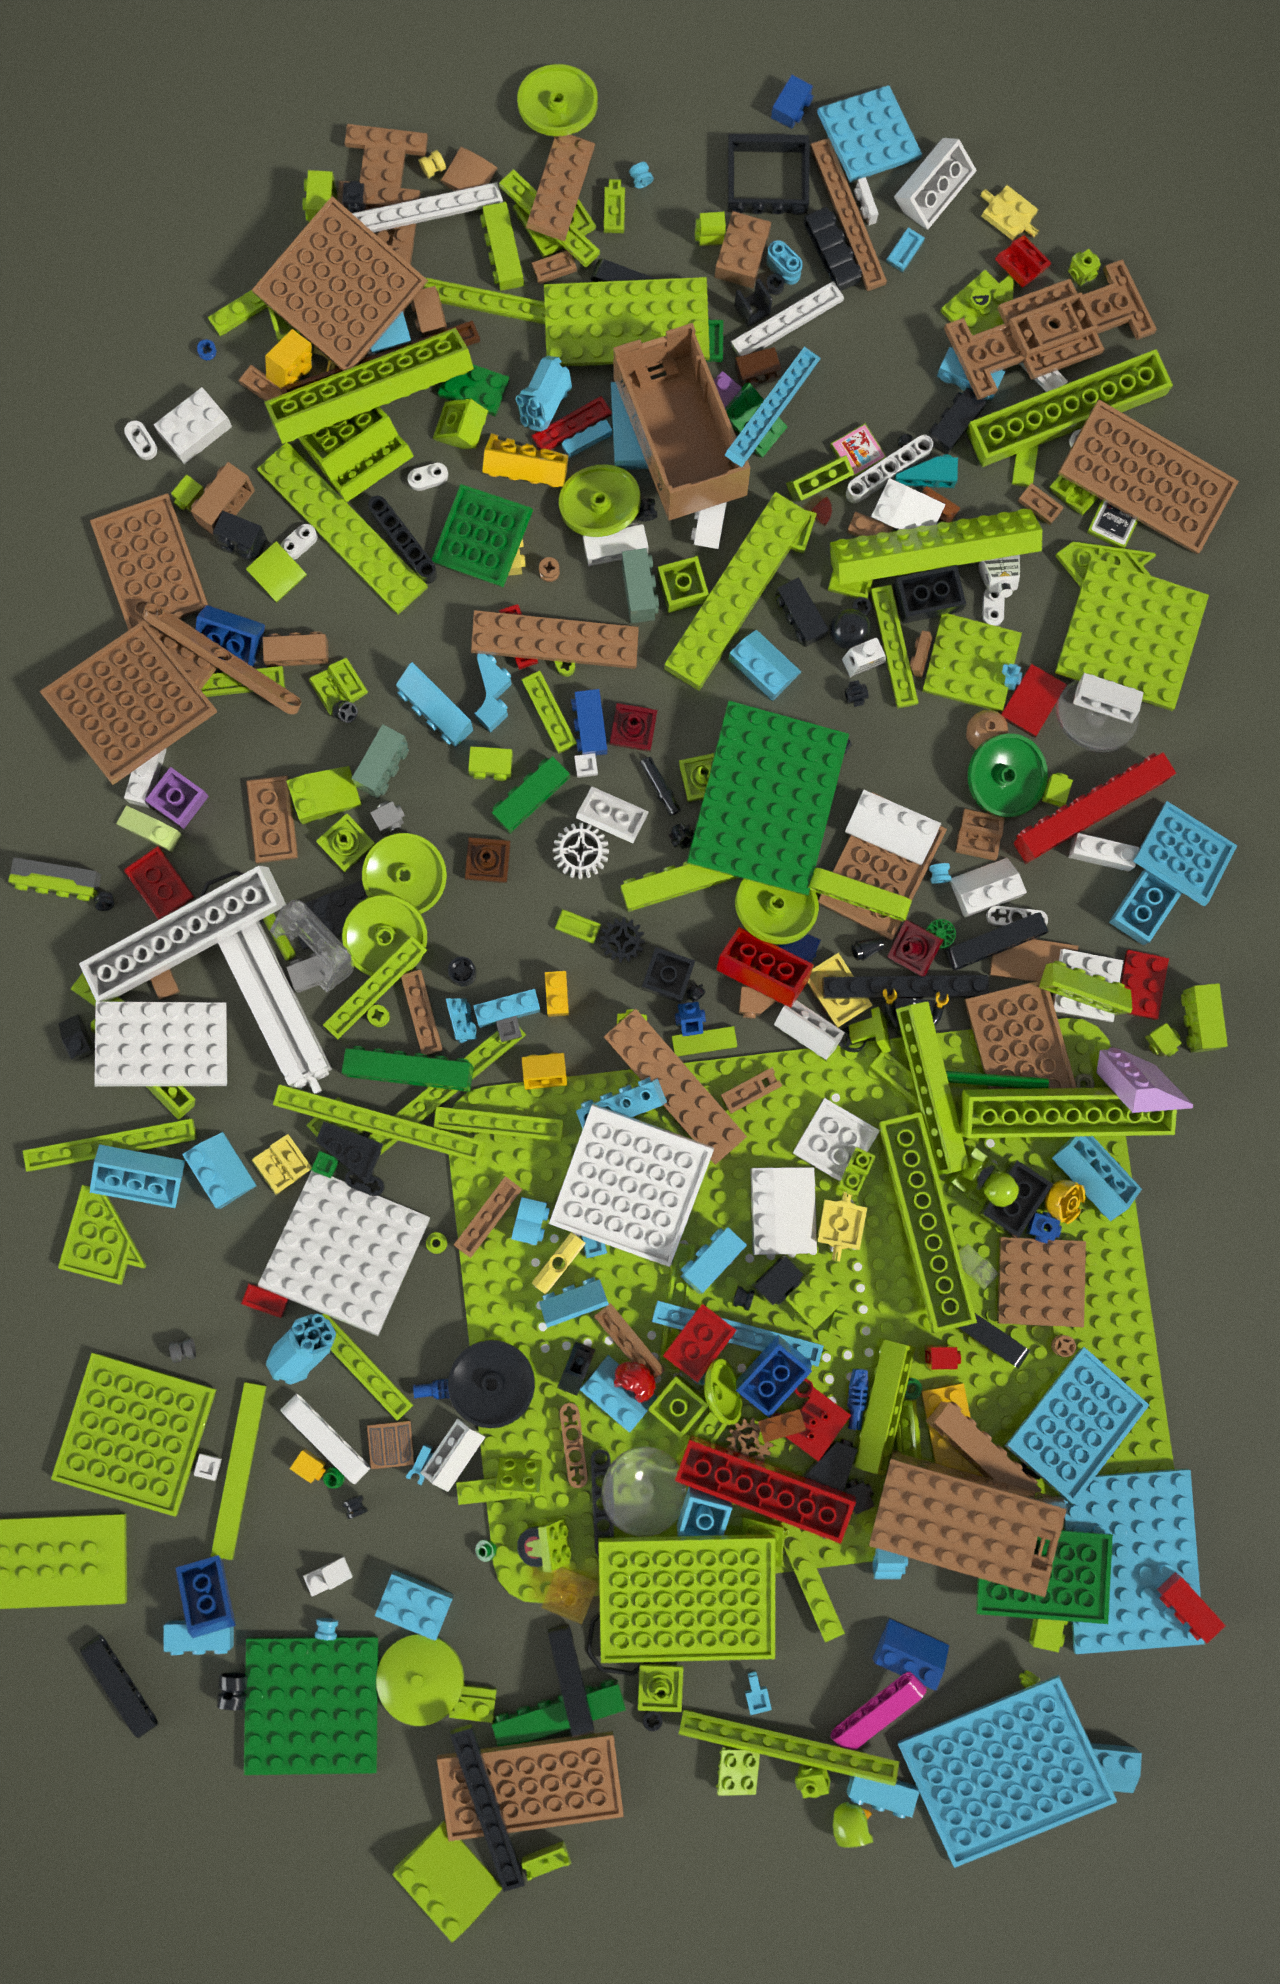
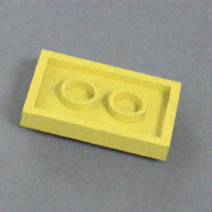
[807,953,873,1028]

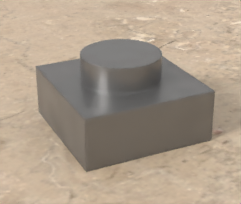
[496,1016,522,1042]

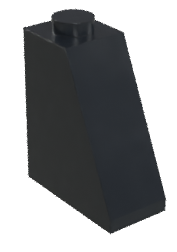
[801,1438,858,1492]

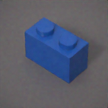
[771,75,813,129]

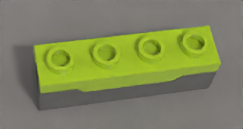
[8,857,101,901]

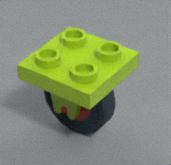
[517,1519,571,1572]

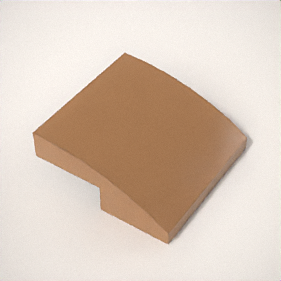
[441,147,497,191]
[955,809,1005,861]

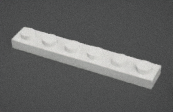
[731,281,844,357]

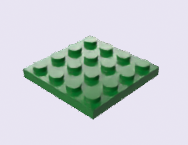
[431,484,533,588]

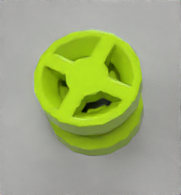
[367,1005,390,1027]

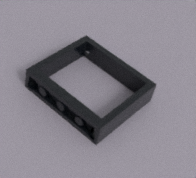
[727,134,809,215]

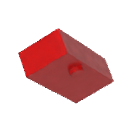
[716,927,814,1008]

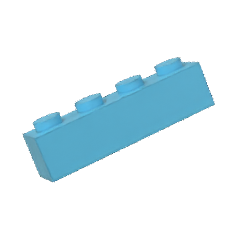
[562,420,612,459]

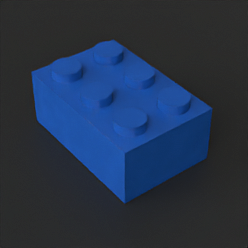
[736,1335,812,1417]
[176,1555,236,1638]

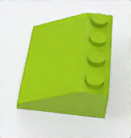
[393,1821,502,1943]

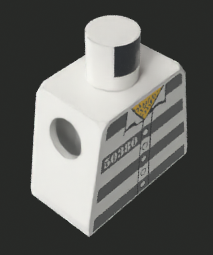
[978,555,1020,598]
[842,638,886,678]

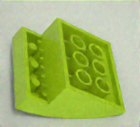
[298,406,414,502]

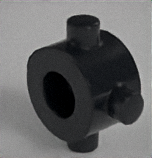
[898,434,913,447]

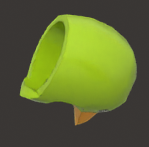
[833,1802,873,1847]

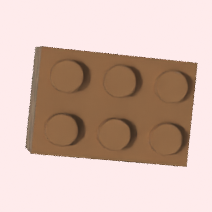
[715,211,771,288]
[191,462,255,535]

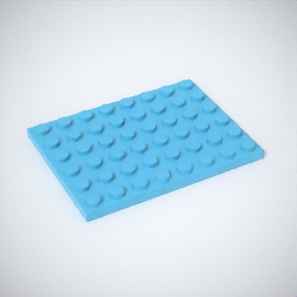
[1064,1468,1204,1654]
[898,1675,1117,1868]

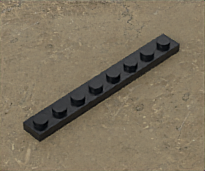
[822,975,989,999]
[450,1724,525,1892]

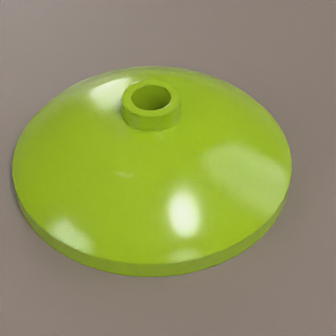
[704,1359,743,1425]

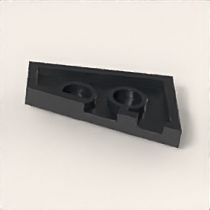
[316,1121,384,1184]

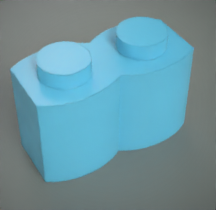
[511,1197,550,1245]
[873,1548,908,1579]

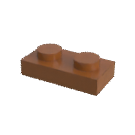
[922,486,960,523]
[758,1409,806,1443]

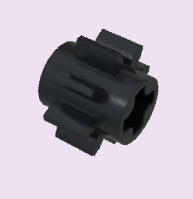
[844,680,869,707]
[668,823,694,849]

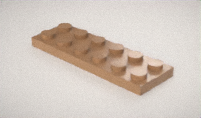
[526,135,595,241]

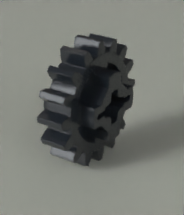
[600,917,645,963]

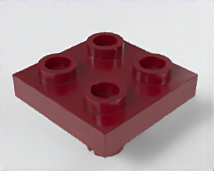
[610,703,658,752]
[887,920,944,977]

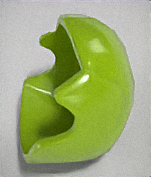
[983,1171,1019,1207]

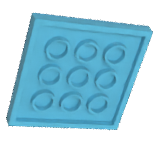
[817,85,922,182]
[1133,801,1237,907]

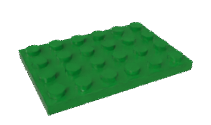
[976,1530,1113,1624]

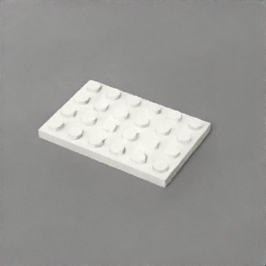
[95,1002,227,1086]

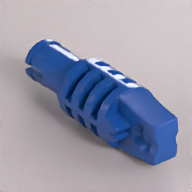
[847,1368,868,1430]
[413,1379,450,1399]

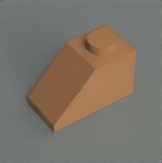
[738,987,776,1019]

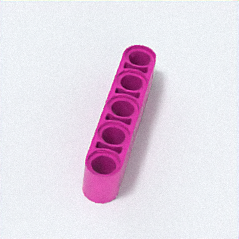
[831,1672,926,1751]

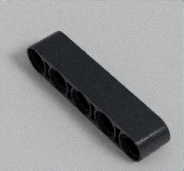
[590,259,656,282]
[368,495,437,584]
[945,912,1049,971]
[958,1312,1030,1369]
[591,1447,614,1556]
[547,1623,595,1737]
[80,1634,158,1738]

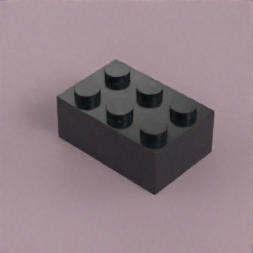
[893,565,966,624]
[979,1160,1053,1238]

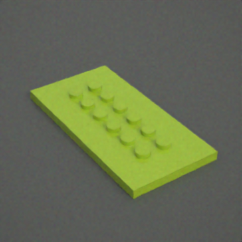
[0,1514,127,1609]

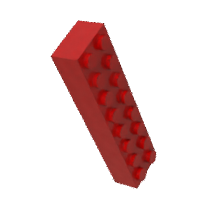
[1013,752,1176,864]
[675,1435,856,1544]

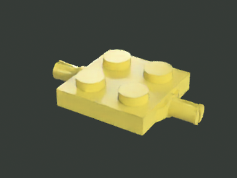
[980,185,1039,241]
[817,1192,867,1261]

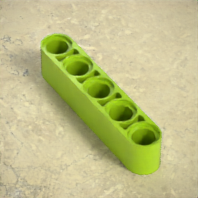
[808,868,912,921]

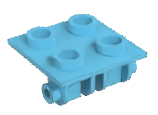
[446,998,477,1043]

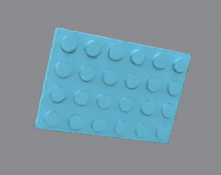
[1005,1347,1149,1505]

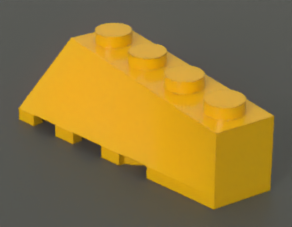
[482,433,569,487]

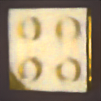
[541,1567,599,1624]

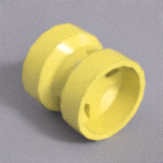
[419,150,446,179]

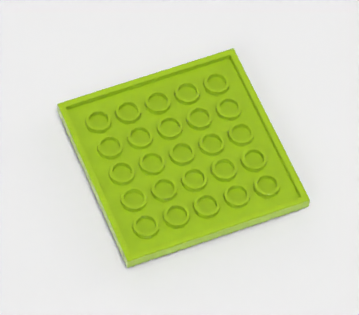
[1055,557,1209,711]
[51,1352,217,1517]

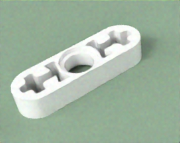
[986,906,1048,927]

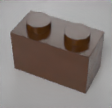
[735,347,782,388]

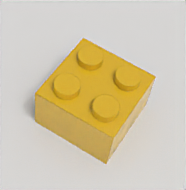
[265,329,312,389]

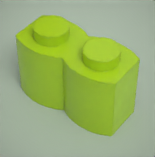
[695,212,726,246]

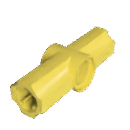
[532,1232,586,1294]

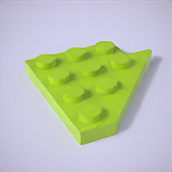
[940,270,1013,336]
[1056,542,1156,588]
[58,1185,146,1285]

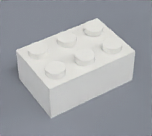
[154,387,232,464]

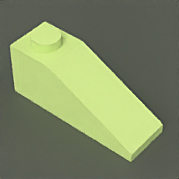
[116,806,182,853]

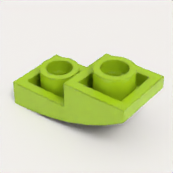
[837,1147,876,1197]

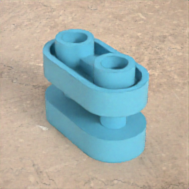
[766,240,803,285]

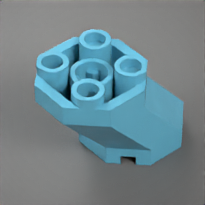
[516,356,572,432]
[266,1314,336,1385]

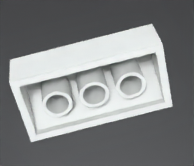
[894,138,977,229]
[845,790,941,865]

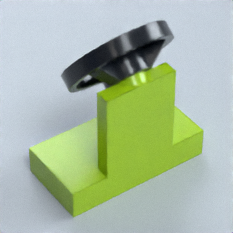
[838,1007,891,1053]
[948,1146,996,1194]

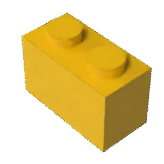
[545,971,569,1017]
[522,1052,567,1090]

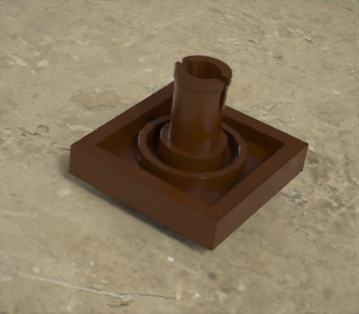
[465,837,511,883]

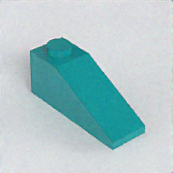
[894,454,958,488]

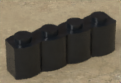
[803,207,862,291]

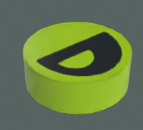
[970,287,991,310]

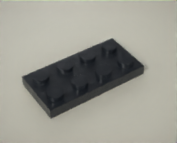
[287,880,368,950]

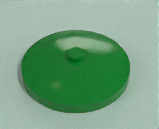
[968,734,1048,817]

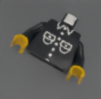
[883,988,949,1035]

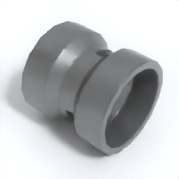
[169,1337,196,1363]

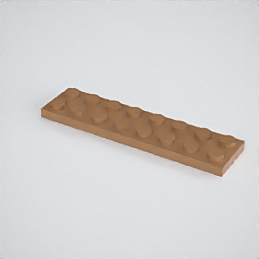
[471,610,639,669]
[603,1009,747,1165]

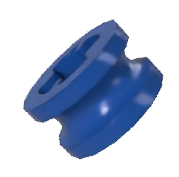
[197,339,216,360]

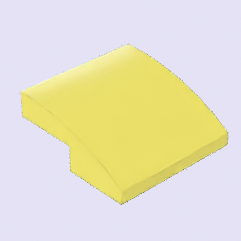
[251,1134,312,1195]

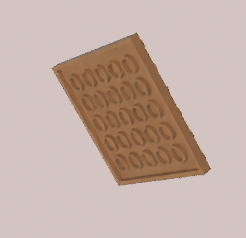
[252,197,428,371]
[40,620,217,785]

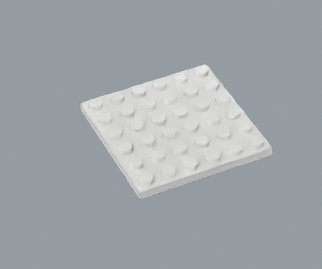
[549,1104,714,1267]
[258,1171,430,1336]

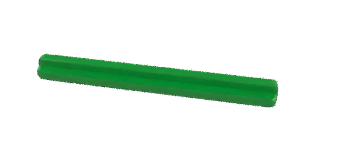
[946,1071,1049,1089]

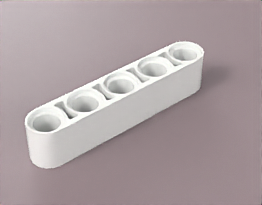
[846,435,933,503]
[281,1394,371,1484]

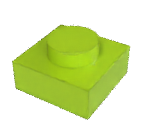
[828,1312,855,1339]

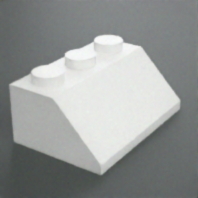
[950,858,1027,918]

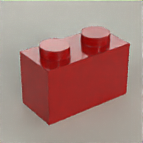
[925,1345,961,1369]

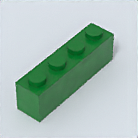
[492,756,570,834]

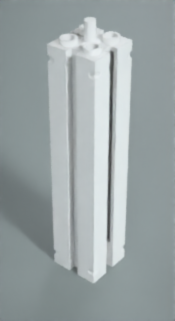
[218,921,332,1094]

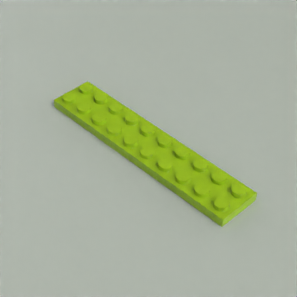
[257,442,428,615]

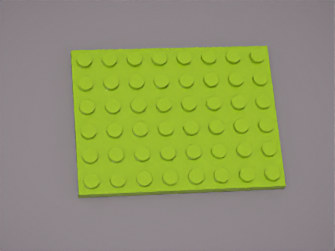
[599,1534,775,1663]

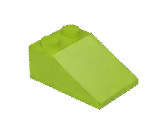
[286,766,362,825]

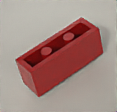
[1157,1572,1226,1644]

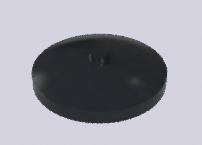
[448,1340,535,1428]

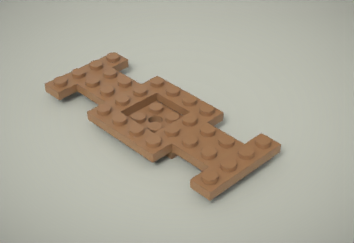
[337,124,428,313]
[944,259,1157,400]

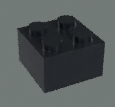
[213,511,268,561]
[641,947,695,1003]
[752,1256,803,1305]

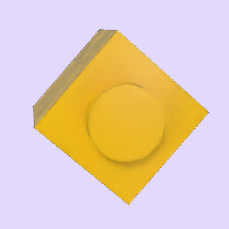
[290,1448,326,1483]

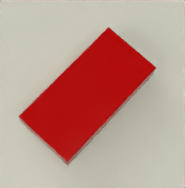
[241,1283,289,1318]

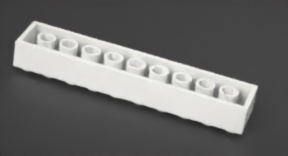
[79,866,287,1002]

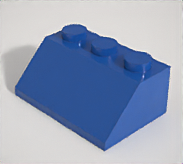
[195,605,265,667]
[872,1618,949,1691]

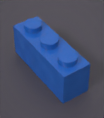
[571,689,607,756]

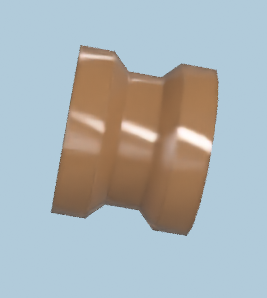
[539,557,560,582]
[1051,1335,1076,1357]

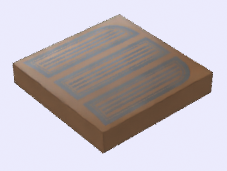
[367,1420,415,1469]

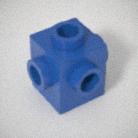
[675,1002,706,1036]
[1026,1211,1062,1244]

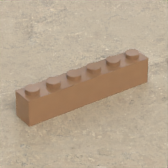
[926,1401,1042,1493]

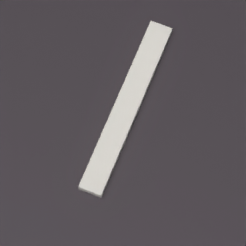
[352,182,503,232]

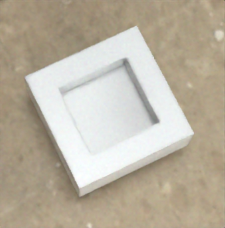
[574,753,598,778]
[194,1453,222,1481]

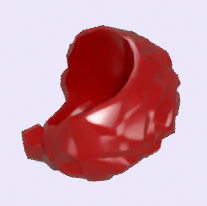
[614,1362,656,1403]

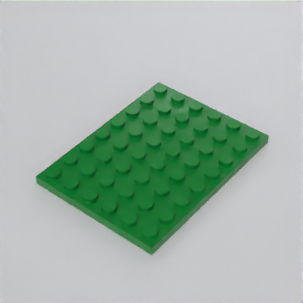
[687,701,849,896]

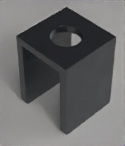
[734,278,773,327]

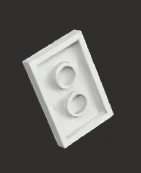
[576,787,648,843]

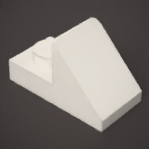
[303,1557,353,1596]

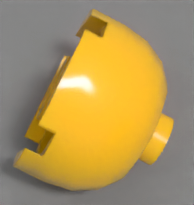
[1045,1180,1085,1224]

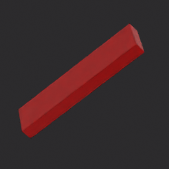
[532,396,612,451]

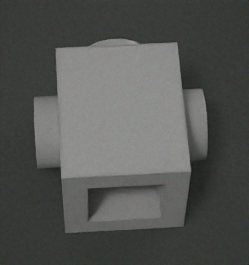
[371,801,405,835]

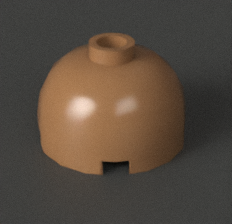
[966,710,1008,749]

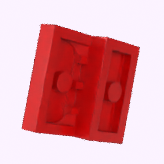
[995,235,1051,288]

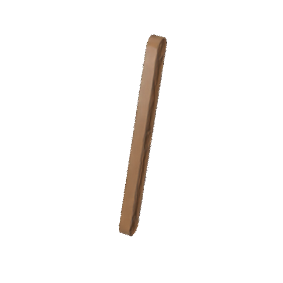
[142,603,301,714]

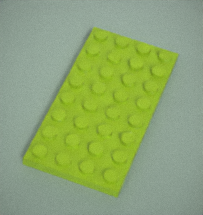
[544,277,710,367]

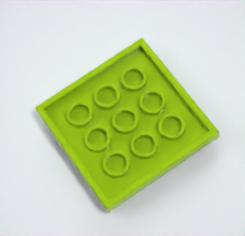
[922,614,1022,712]

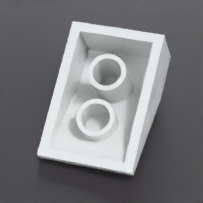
[871,478,946,529]

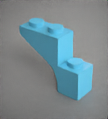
[475,654,512,733]

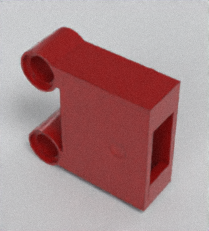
[768,1378,851,1461]

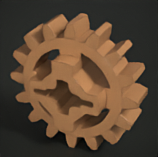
[727,1417,773,1462]

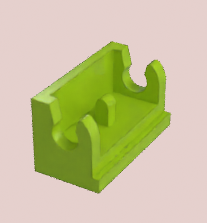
[521,1841,571,1881]

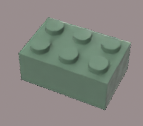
[622,548,659,624]
[352,724,409,799]

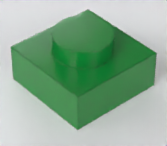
[311,1151,339,1179]

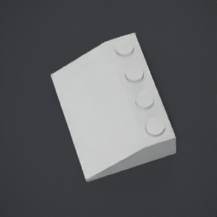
[750,1168,817,1255]

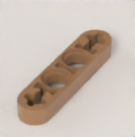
[560,1402,588,1488]

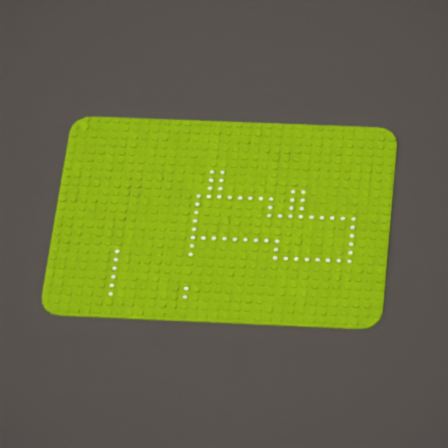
[447,1018,1174,1603]

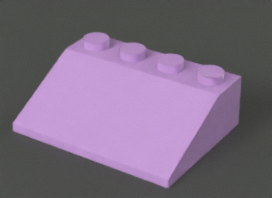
[1097,1048,1193,1113]

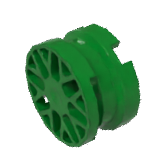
[926,919,956,950]

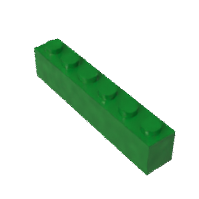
[342,1046,474,1092]
[492,1679,626,1747]

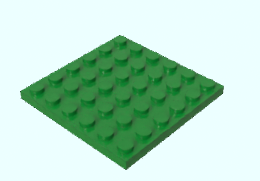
[244,1636,379,1775]

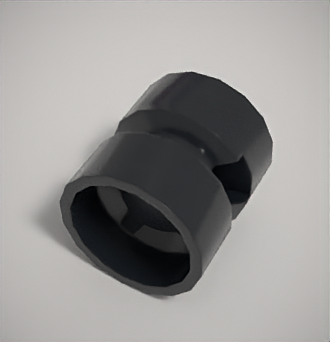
[448,956,477,987]
[217,1672,248,1710]

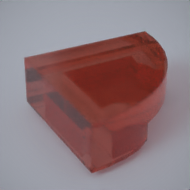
[811,496,832,526]

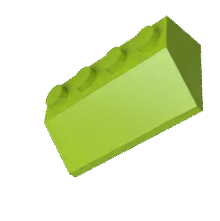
[1039,961,1132,1015]

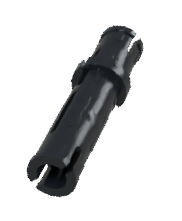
[639,756,681,817]

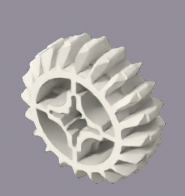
[553,823,609,879]

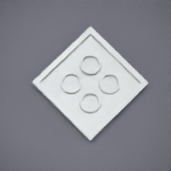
[1053,949,1123,1022]
[792,1098,880,1181]

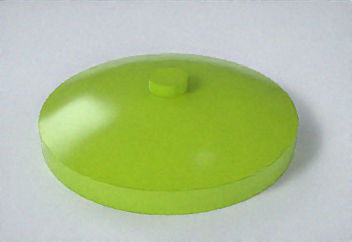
[517,64,598,136]
[559,464,641,537]
[362,833,447,914]
[735,879,819,944]
[342,894,427,976]
[376,1634,464,1726]

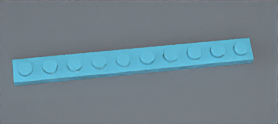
[725,347,821,467]

